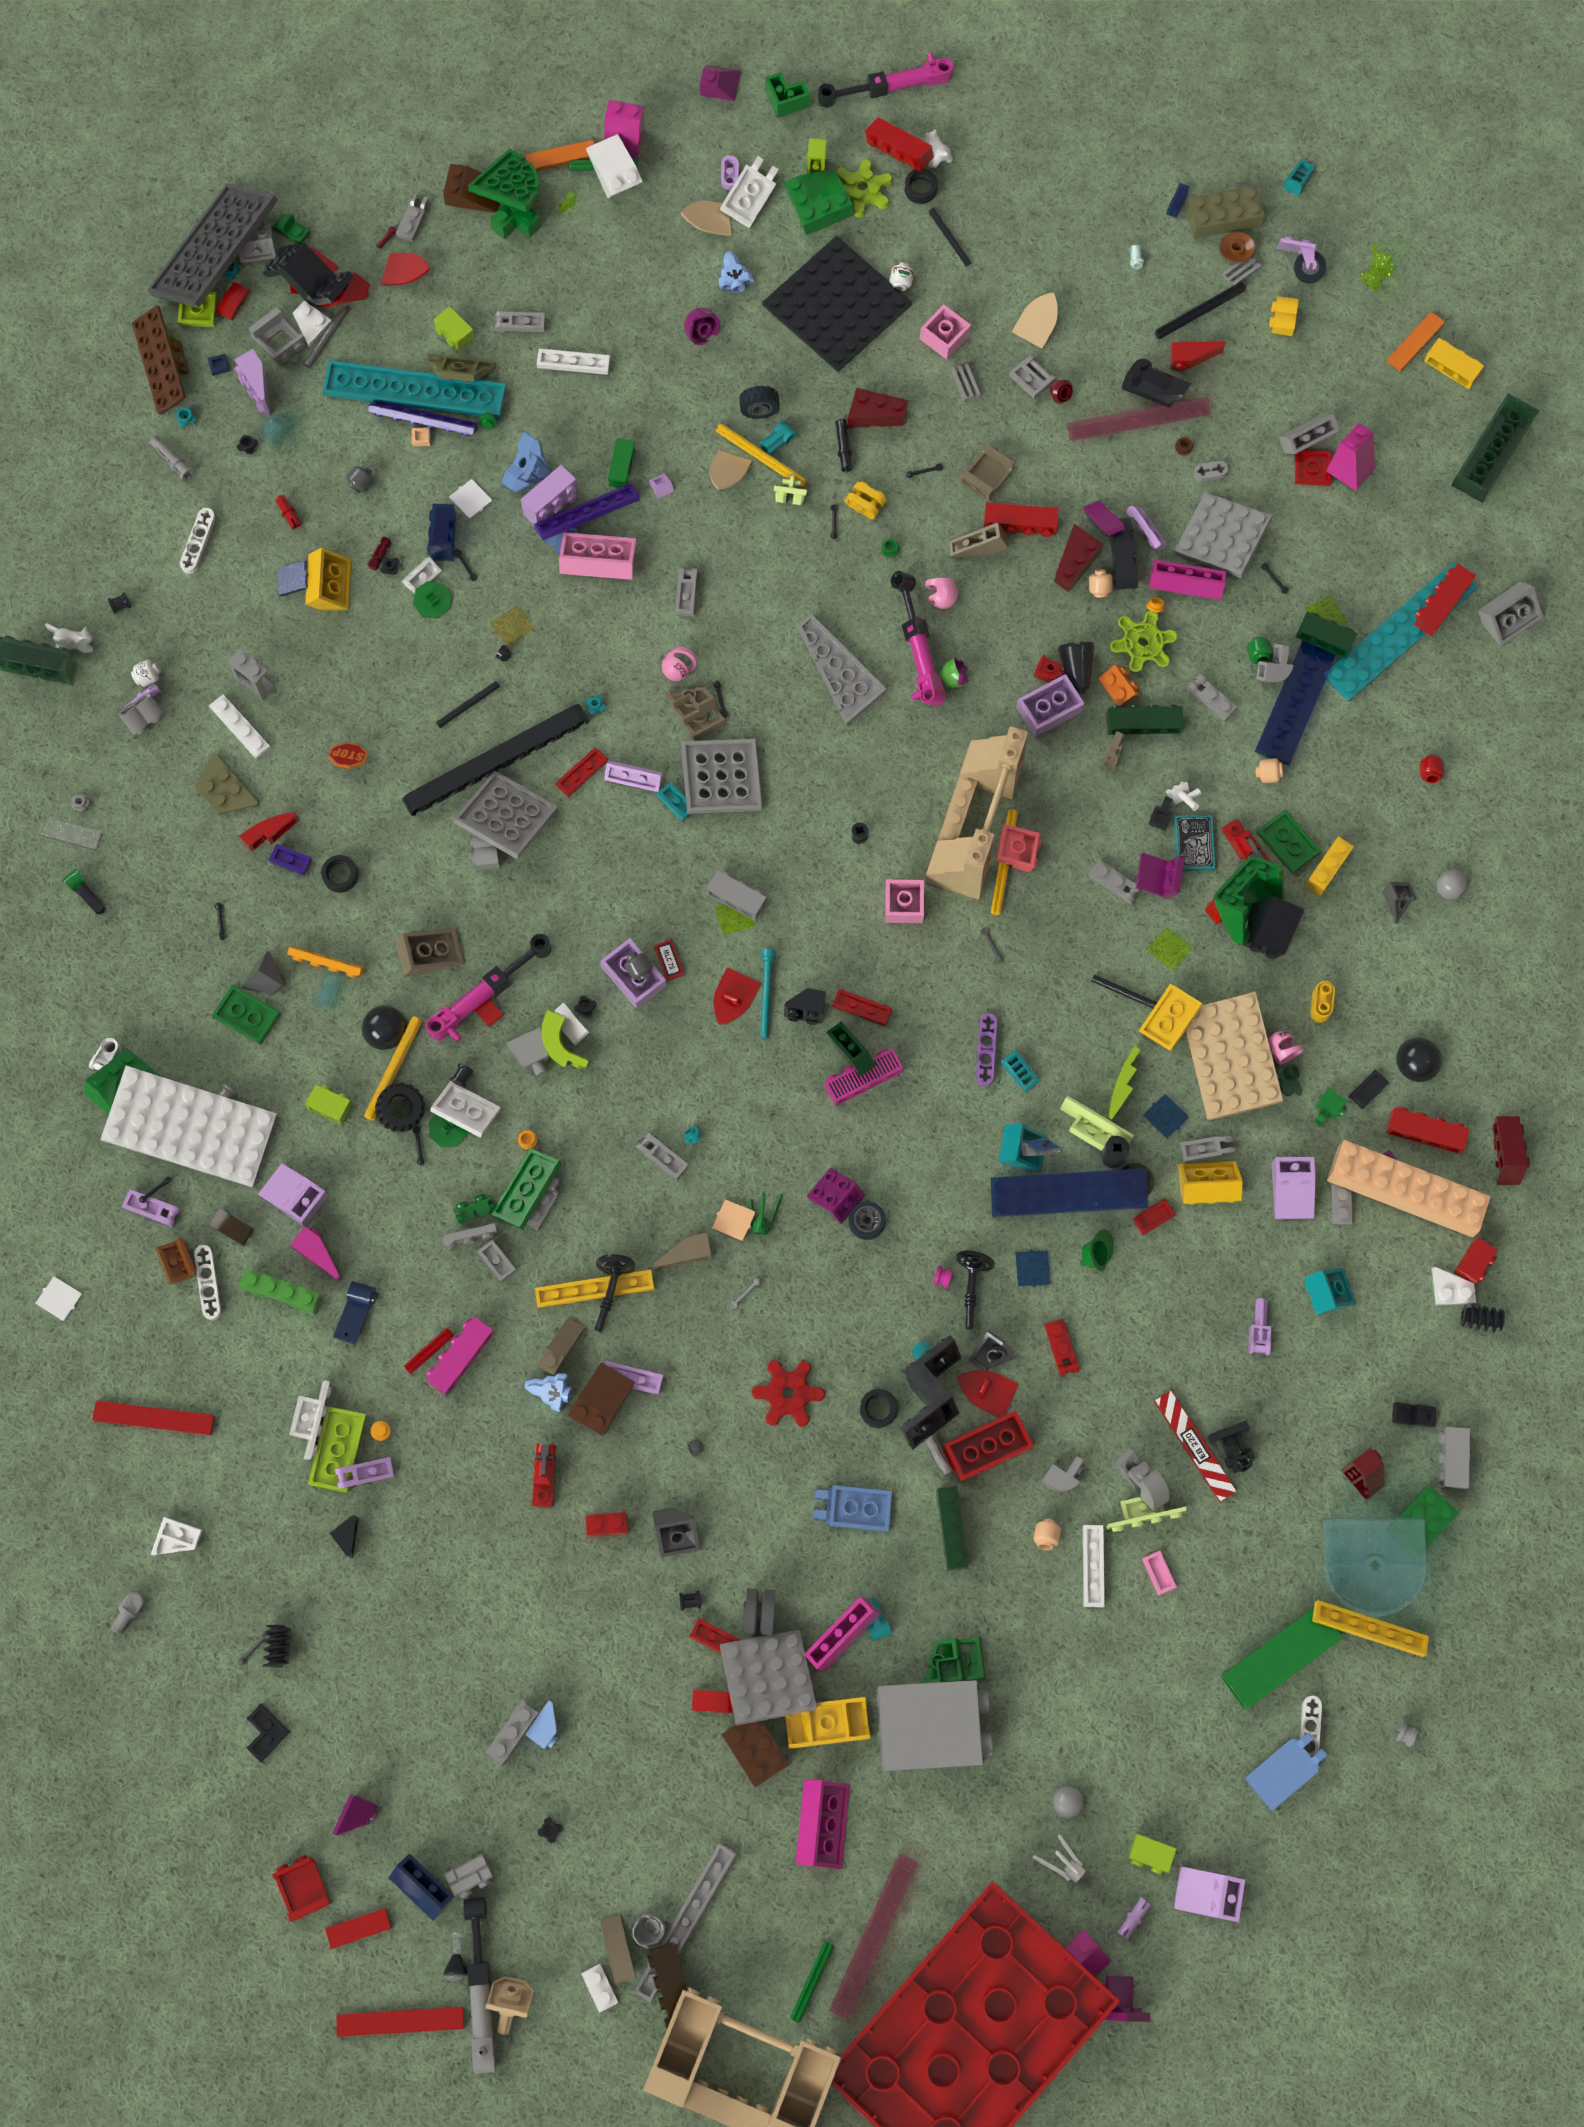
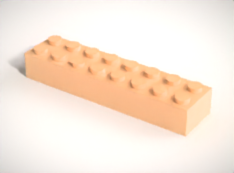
[1327,1140,1491,1238]

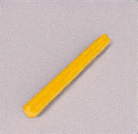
[716,424,807,488]
[991,809,1018,915]
[364,1016,422,1121]

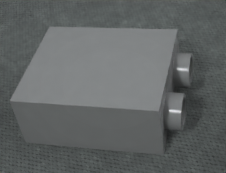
[877,1680,992,1772]

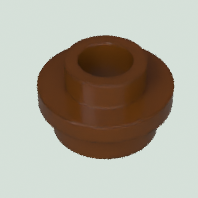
[1175,437,1193,455]

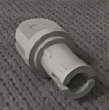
[110,1591,144,1634]

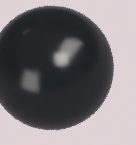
[361,1005,407,1050]
[1396,1037,1442,1082]

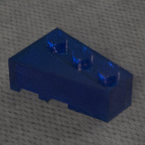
[427,504,456,561]

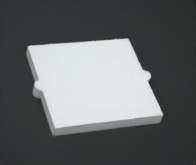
[449,479,492,519]
[35,1277,82,1321]

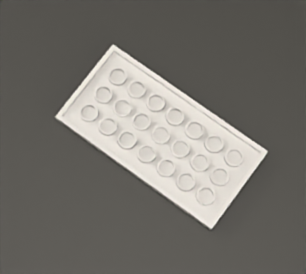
[101,1066,277,1187]

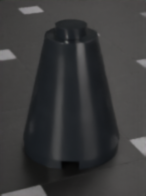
[1058,642,1095,694]

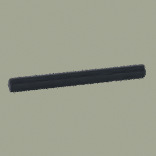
[1155,282,1246,339]

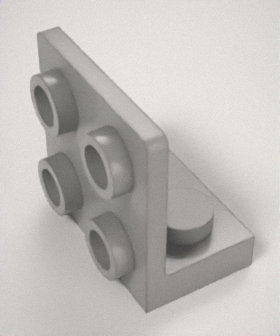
[239,222,276,263]

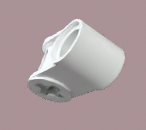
[89,1038,122,1070]

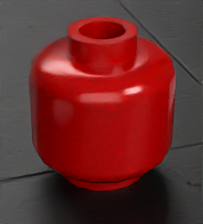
[1419,755,1445,784]

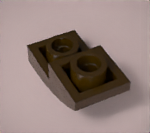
[209,1208,254,1246]

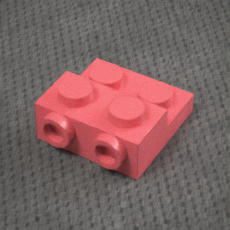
[996,824,1041,872]

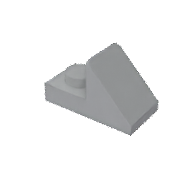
[1115,1448,1141,1489]

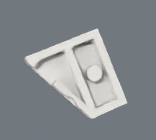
[293,301,332,347]
[1432,1267,1476,1305]
[151,1517,203,1555]

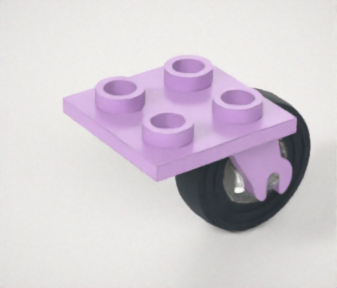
[1277,236,1326,283]

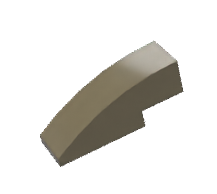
[600,1914,636,1984]

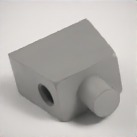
[507,1027,549,1077]

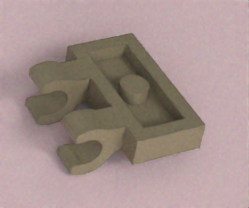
[1101,731,1124,774]

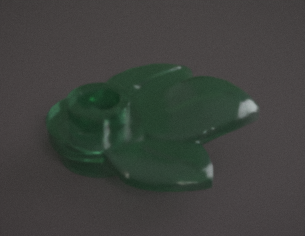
[1276,1064,1302,1097]

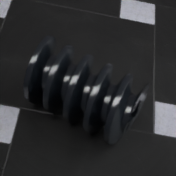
[1102,1136,1130,1168]
[1461,1303,1505,1333]
[263,1625,291,1668]

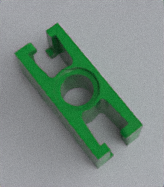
[608,438,635,488]

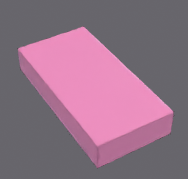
[1142,1550,1177,1596]

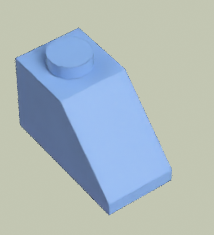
[525,1700,558,1750]

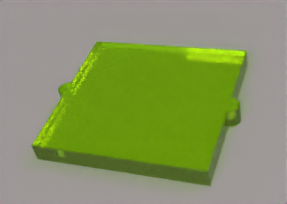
[1305,595,1347,625]
[714,904,755,935]
[1147,927,1192,970]

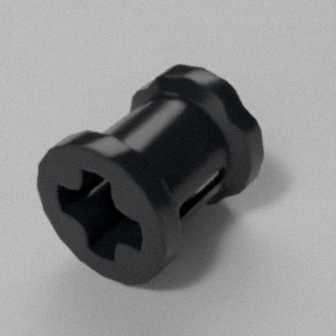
[108,592,131,614]
[851,822,868,844]
[450,1063,474,1088]
[679,1591,701,1611]

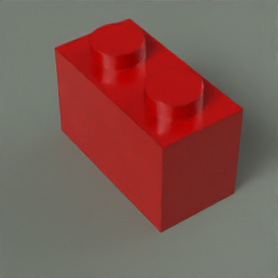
[1454,1237,1497,1284]
[586,1512,628,1538]

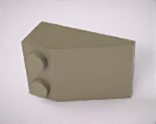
[395,928,464,977]

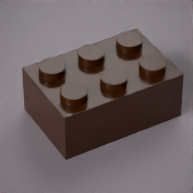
[721,1721,789,1788]

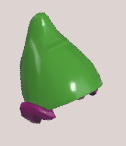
[938,657,969,688]

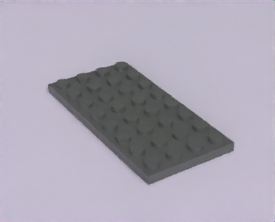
[147,183,278,308]

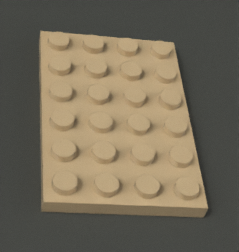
[1186,992,1284,1121]

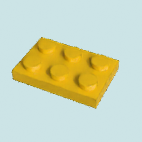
[1139,984,1203,1052]

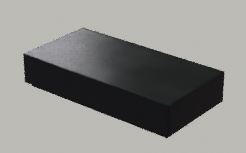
[1348,1070,1389,1110]

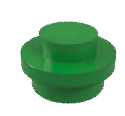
[479,412,497,429]
[881,539,899,557]

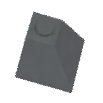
[653,1508,700,1557]

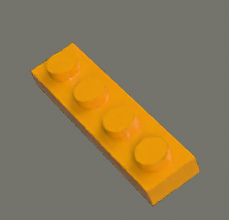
[287,946,366,978]

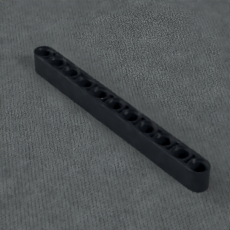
[402,704,589,816]

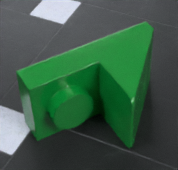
[272,213,311,244]

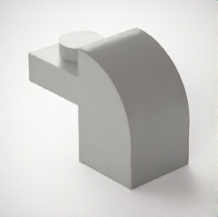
[1256,643,1293,682]
[1041,1456,1084,1493]
[1128,1461,1169,1511]

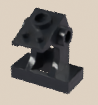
[1208,1420,1255,1473]

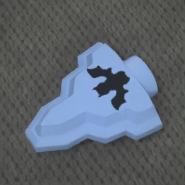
[719,251,754,293]
[525,1373,573,1413]

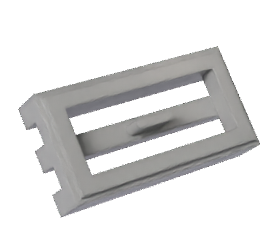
[1222,258,1261,286]
[951,364,981,402]

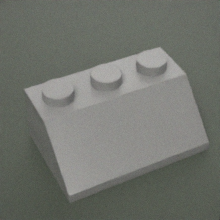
[1478,582,1543,646]

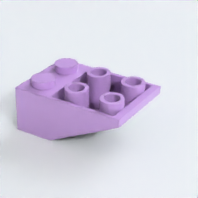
[234,349,270,418]
[1271,1157,1315,1219]
[258,1163,329,1227]
[1173,1867,1245,1922]

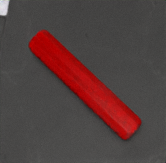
[404,1328,454,1374]

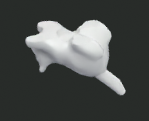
[924,130,953,168]
[45,623,93,657]

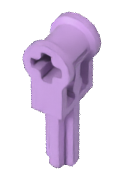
[1248,1298,1271,1356]

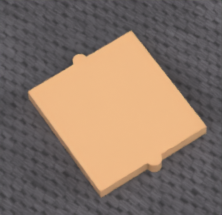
[712,1200,756,1241]

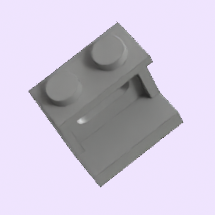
[249,307,306,365]
[227,649,275,701]

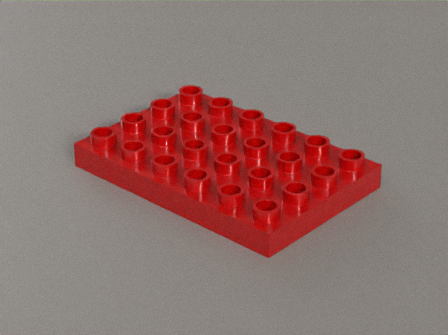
[831,1880,1120,2127]

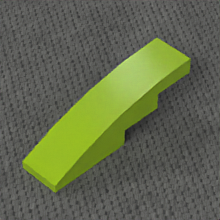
[1107,1046,1141,1121]

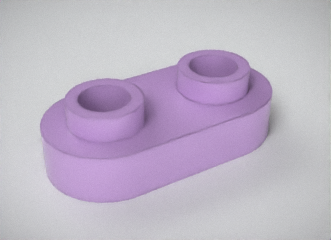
[721,155,739,190]

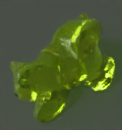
[1360,243,1393,292]

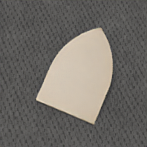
[681,201,731,236]
[1012,292,1058,349]
[709,450,752,489]

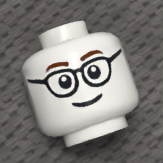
[131,659,161,687]

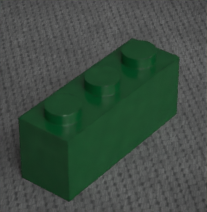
[1295,611,1358,659]
[826,1021,876,1076]

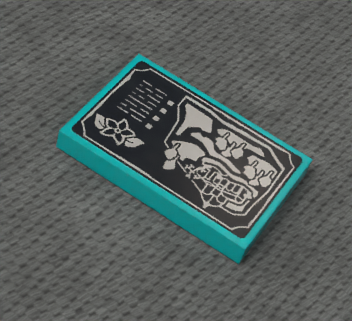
[1174,815,1215,871]

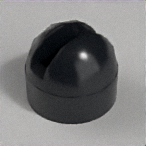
[495,645,511,661]

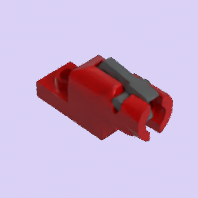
[1221,819,1269,861]
[532,1443,557,1508]

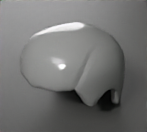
[1436,869,1467,900]
[1053,1785,1084,1820]
[632,1913,665,1948]

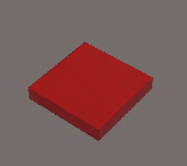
[1295,450,1331,486]

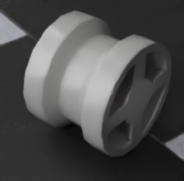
[1394,1722,1418,1748]

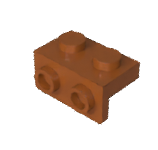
[156,1237,196,1285]

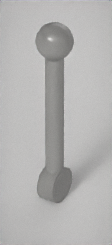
[730,1278,761,1309]

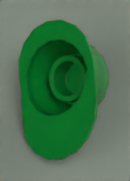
[1080,1229,1114,1271]

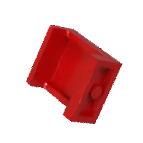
[272,1855,332,1922]

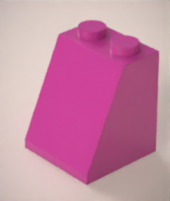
[604,100,645,158]
[1326,422,1375,491]

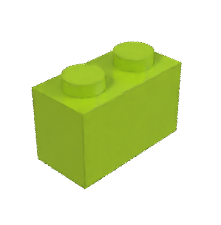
[807,138,827,174]
[434,306,475,351]
[305,1084,352,1125]
[1127,1834,1176,1875]

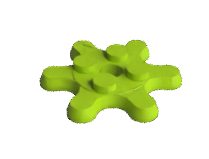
[836,159,893,218]
[1110,611,1177,673]

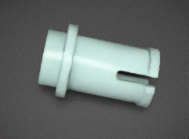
[1130,245,1144,269]

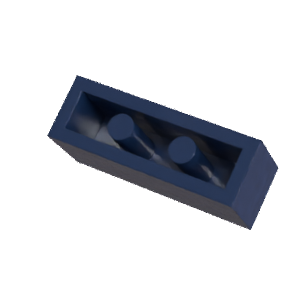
[388,1853,455,1921]

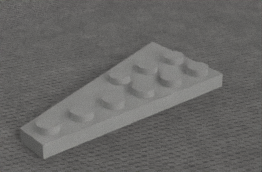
[798,614,887,726]

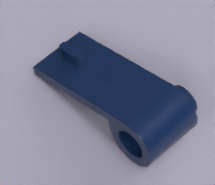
[333,1281,378,1345]

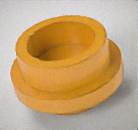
[1146,597,1165,614]
[518,1130,537,1150]
[371,1421,391,1441]

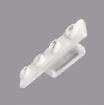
[289,1380,331,1460]

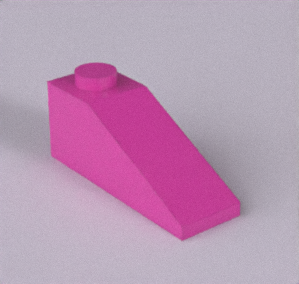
[290,1226,342,1282]

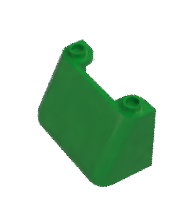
[1214,857,1284,945]

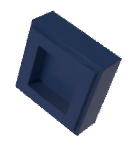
[208,354,230,376]

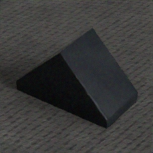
[329,1515,359,1558]

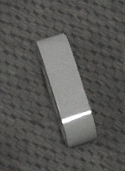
[1193,461,1228,482]

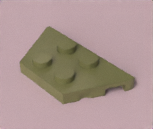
[427,354,496,382]
[195,752,259,815]

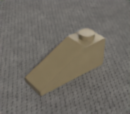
[948,523,1009,558]
[653,1231,712,1271]
[537,1318,585,1376]

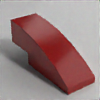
[239,812,299,852]

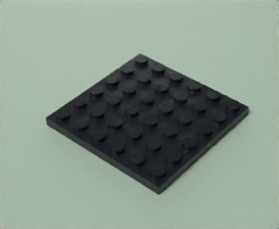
[762,236,912,372]

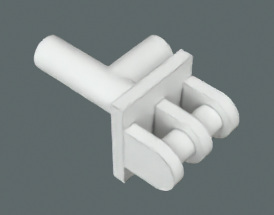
[1166,781,1201,811]

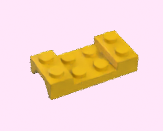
[785,1697,871,1749]

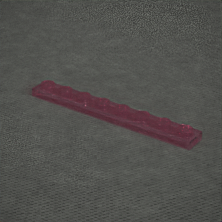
[1067,397,1210,441]
[829,1853,918,2020]

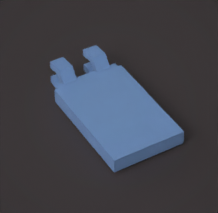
[812,1485,892,1532]
[1245,1733,1327,1811]

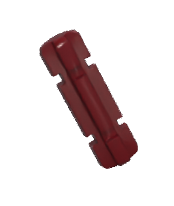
[368,536,391,570]

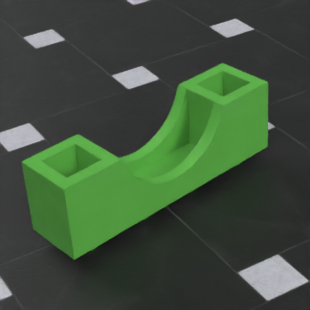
[239,1268,323,1316]

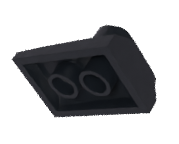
[1122,358,1192,408]

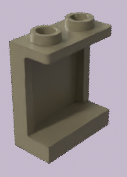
[959,443,1015,501]

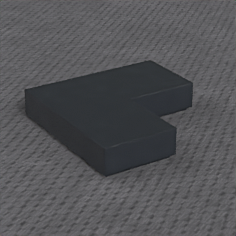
[246,1703,291,1763]

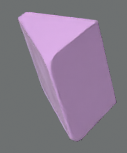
[649,474,674,499]

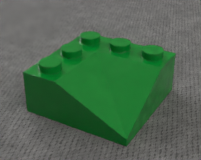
[784,170,855,235]
[84,1048,161,1115]

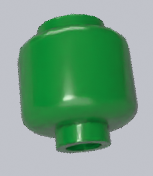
[1247,637,1273,664]

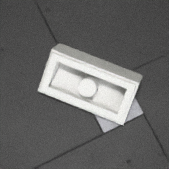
[401,557,442,594]

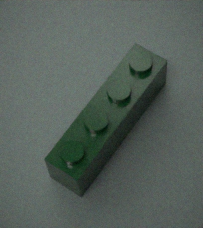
[1106,704,1184,735]
[936,1486,968,1571]

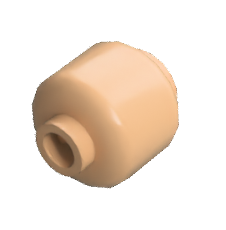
[1089,570,1113,597]
[1256,758,1283,783]
[1034,1519,1061,1550]

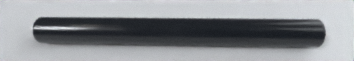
[929,208,971,266]
[435,681,500,728]
[1091,975,1158,1009]

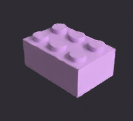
[521,465,578,525]
[1016,674,1085,737]
[600,938,667,1010]

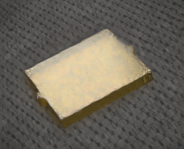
[490,606,533,646]

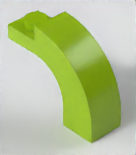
[541,1009,590,1069]

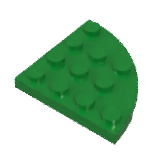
[468,149,539,212]

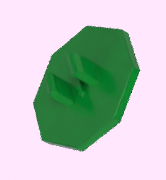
[413,581,451,618]
[429,1114,468,1147]

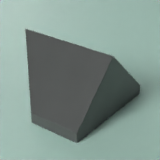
[1382,882,1416,924]
[242,951,284,994]
[969,1330,1016,1371]

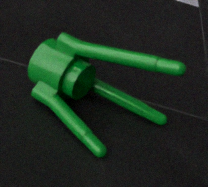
[749,1192,783,1235]

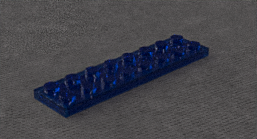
[1255,640,1336,766]
[991,1168,1149,1217]

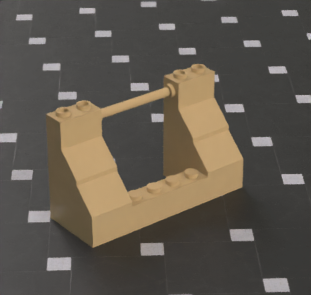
[925,726,1028,900]
[643,1987,841,2127]

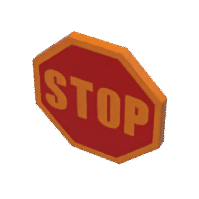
[328,742,368,769]

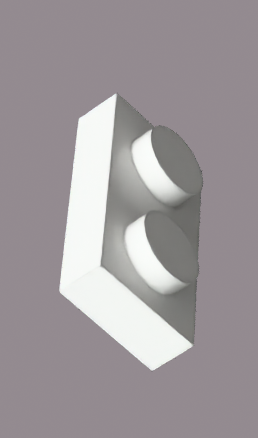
[581,1964,619,2013]

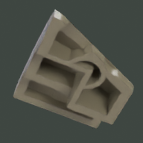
[665,687,726,741]

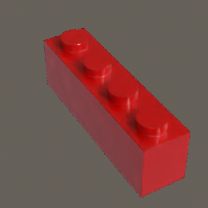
[865,117,934,172]
[983,502,1058,537]
[1414,563,1476,637]
[1385,1107,1469,1154]

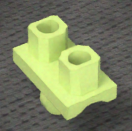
[774,474,808,505]

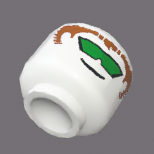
[890,263,914,291]

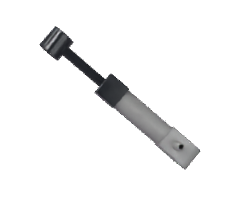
[463,1897,496,2074]

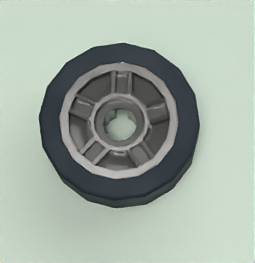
[849,1201,886,1240]

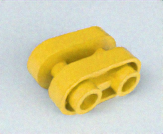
[844,481,886,519]
[1310,981,1335,1023]

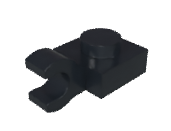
[1148,796,1173,831]

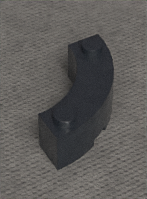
[1105,518,1138,590]

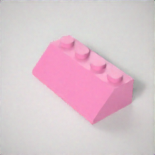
[559,532,636,580]

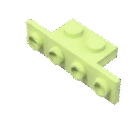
[1060,1095,1134,1151]
[1106,1497,1187,1532]

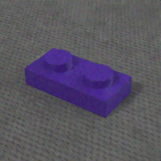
[269,844,312,876]

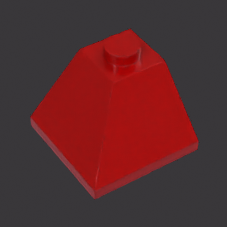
[321,272,371,307]

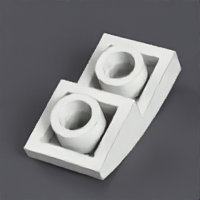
[555,1003,589,1045]

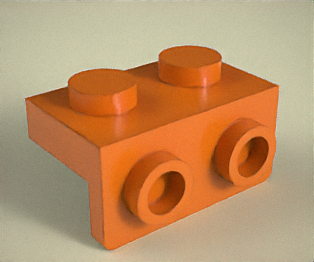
[1098,665,1141,707]

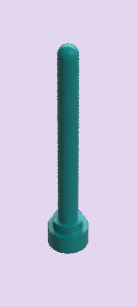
[760,948,776,1039]

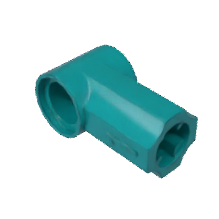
[760,421,797,456]
[867,1597,891,1641]

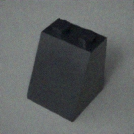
[1243,896,1304,959]

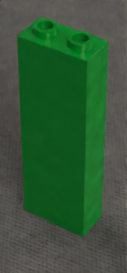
[1220,1607,1344,1710]

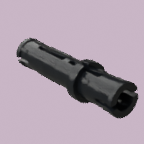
[835,419,853,472]

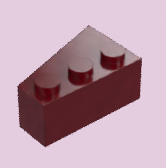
[847,388,909,429]
[1054,524,1103,592]
[1493,1116,1530,1185]

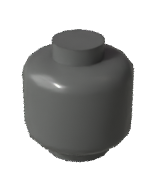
[346,465,374,493]
[624,952,653,981]

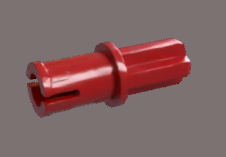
[275,495,302,530]

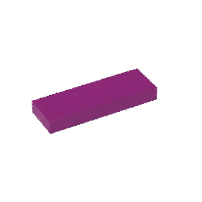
[1083,500,1124,536]

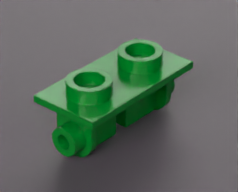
[453,1194,494,1223]

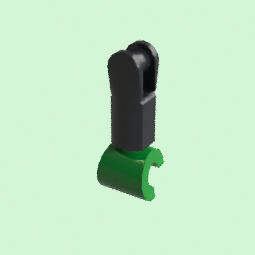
[62,869,105,914]

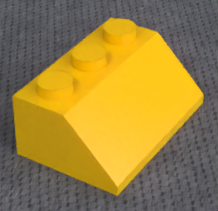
[305,547,351,610]
[1178,1161,1243,1205]

